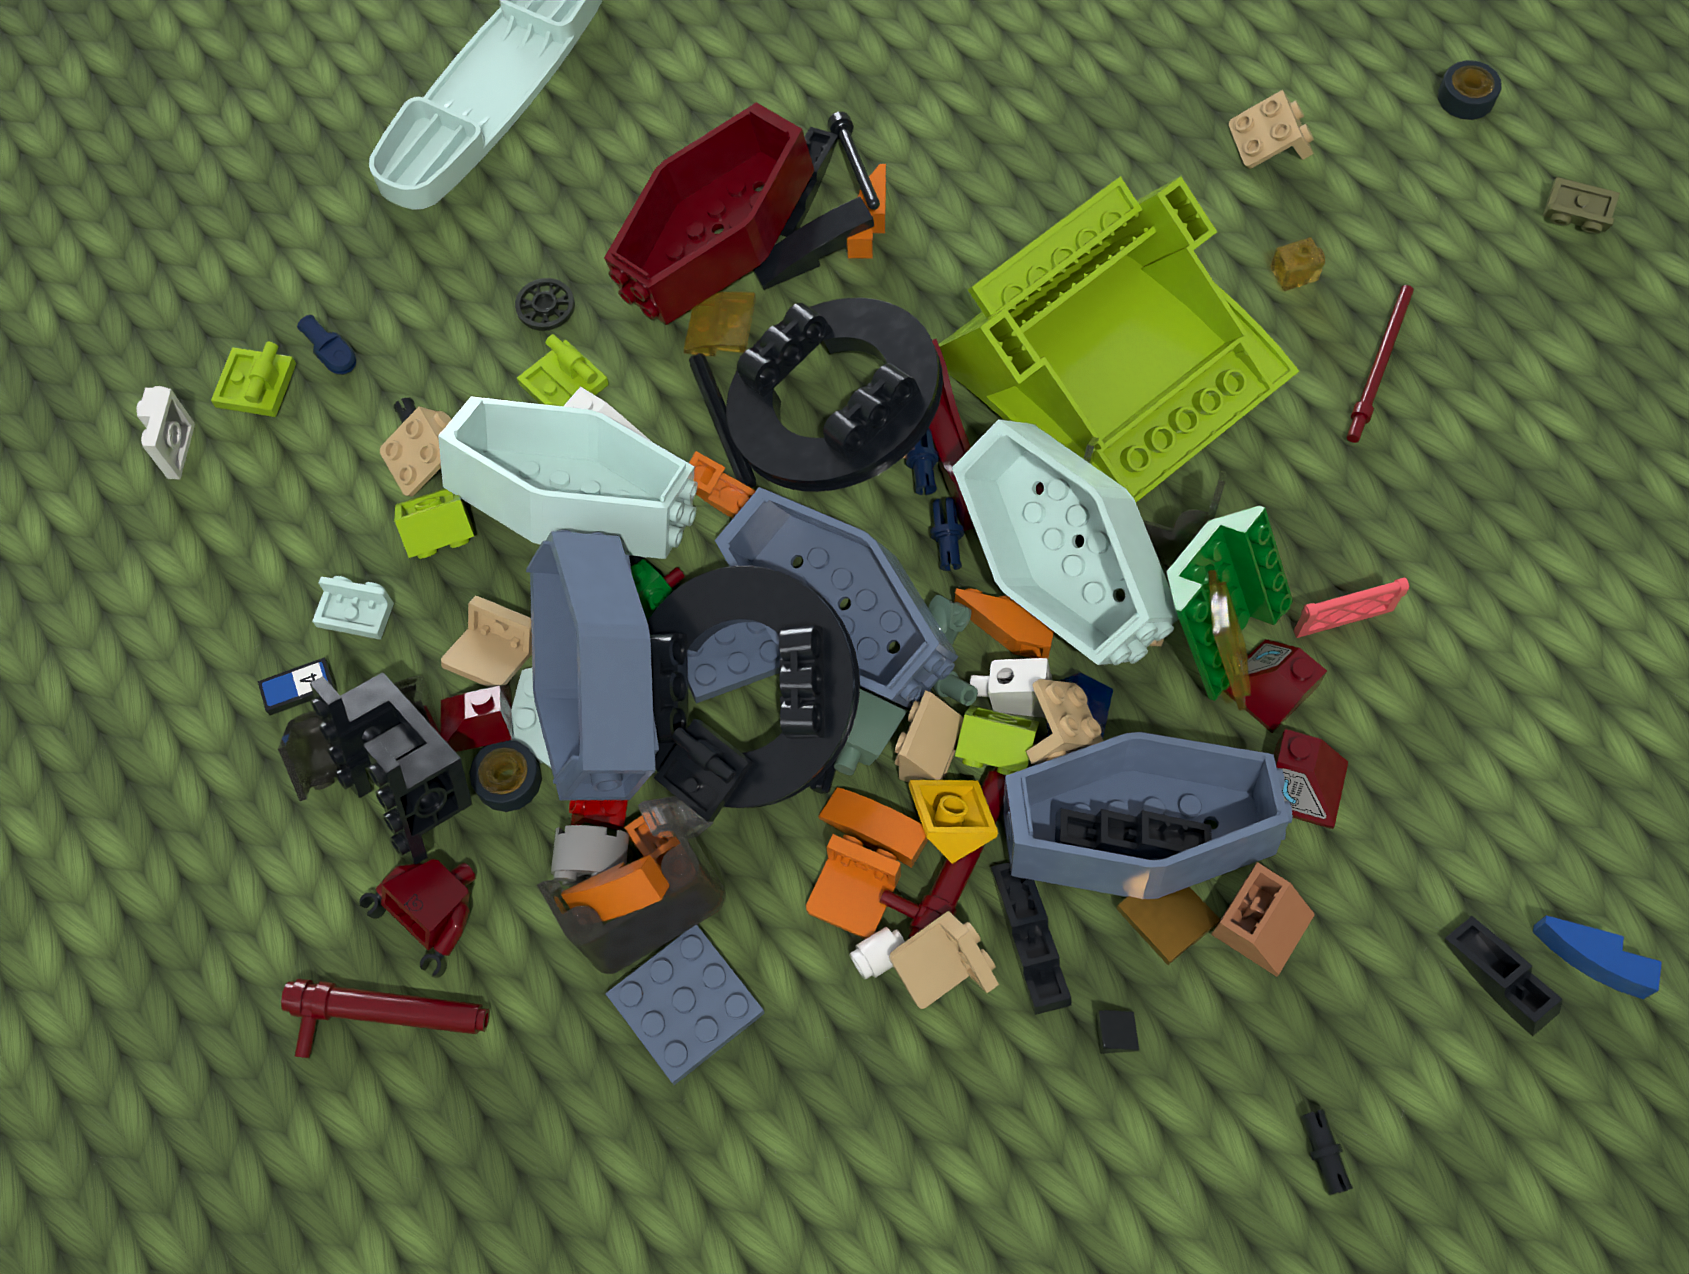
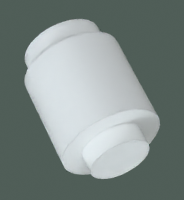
[849,927,905,980]

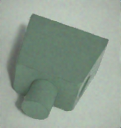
[834,689,906,775]

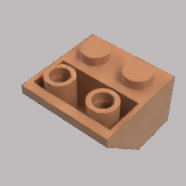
[1211,862,1315,977]

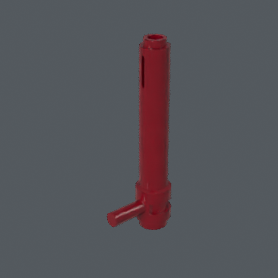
[879,767,1006,939]
[281,979,490,1058]

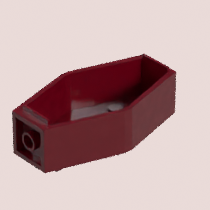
[604,102,814,325]

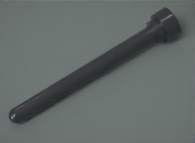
[828,112,880,210]

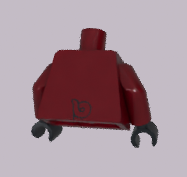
[359,859,476,978]

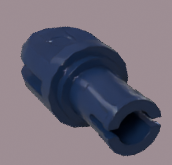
[297,315,356,375]
[905,428,939,495]
[930,497,964,571]

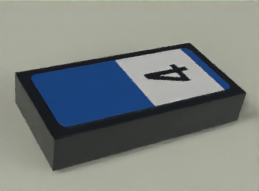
[257,657,337,716]

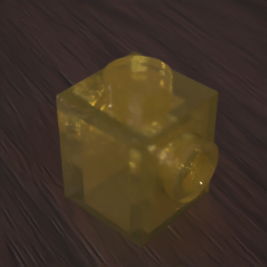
[1270,237,1325,291]

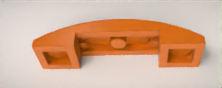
[689,451,756,519]

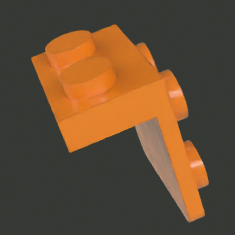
[806,834,901,939]

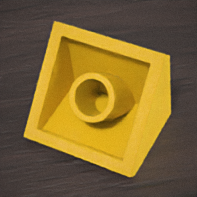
[908,780,998,864]

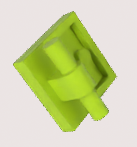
[517,334,609,407]
[211,342,296,417]

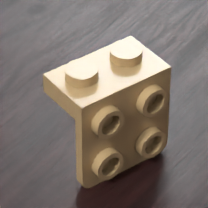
[1229,90,1314,168]
[380,406,452,497]
[441,596,532,688]
[1026,679,1103,765]
[889,911,999,1009]

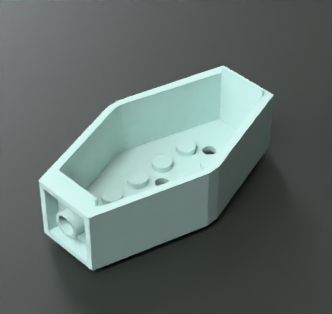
[438,397,698,559]
[952,419,1179,665]

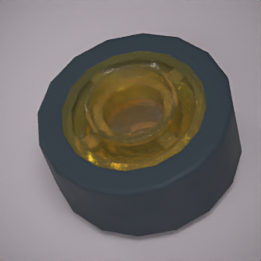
[1438,60,1502,120]
[469,740,542,812]

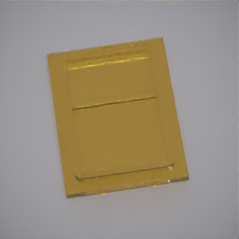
[1208,570,1251,711]

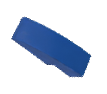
[1533,915,1662,999]

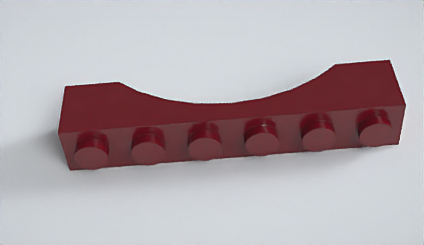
[929,338,975,531]

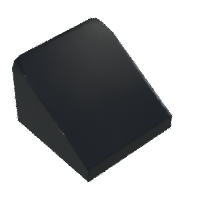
[1096,1010,1139,1054]

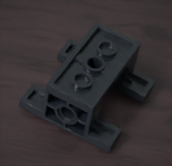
[310,672,473,865]

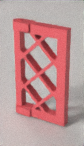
[1293,577,1409,638]

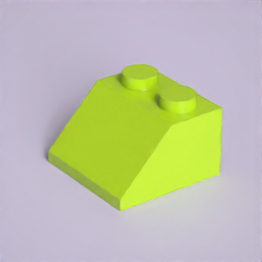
[394,488,474,559]
[955,705,1039,775]

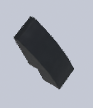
[1445,916,1563,1036]

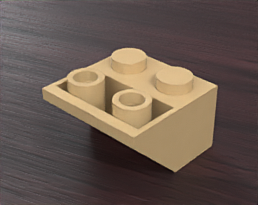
[895,691,964,783]

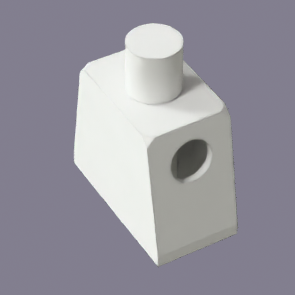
[970,658,1052,718]

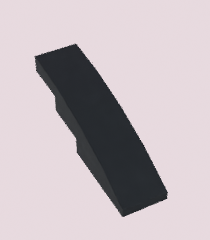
[780,127,838,237]
[753,196,874,290]
[1055,808,1212,860]
[991,862,1072,1015]

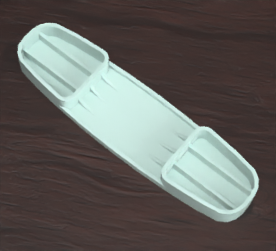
[369,0,603,210]

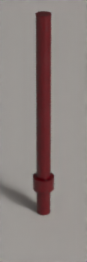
[1346,285,1414,443]

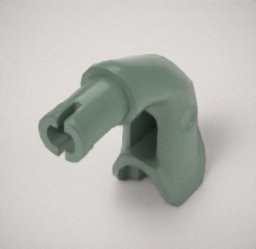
[929,595,978,706]

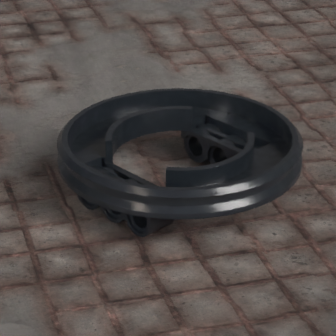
[726,298,943,492]
[647,566,860,808]

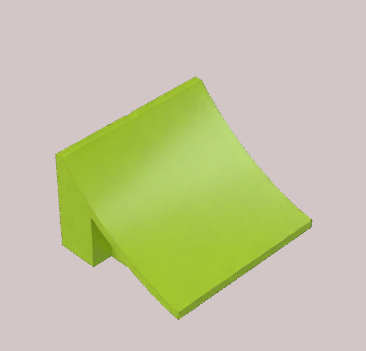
[939,176,1299,502]

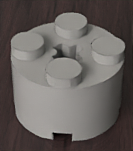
[551,825,629,887]

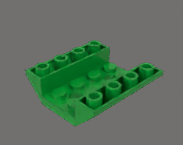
[1167,506,1293,701]

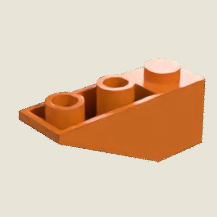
[954,588,1054,658]

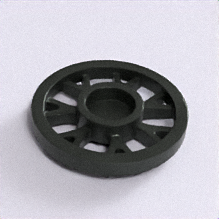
[515,278,575,331]

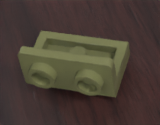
[1543,177,1620,234]

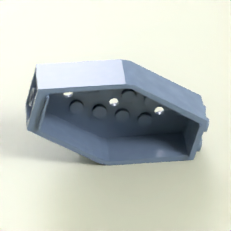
[715,487,958,710]
[526,530,659,800]
[1002,732,1292,899]

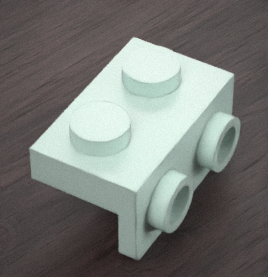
[312,576,394,640]

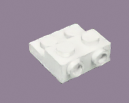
[137,386,195,479]

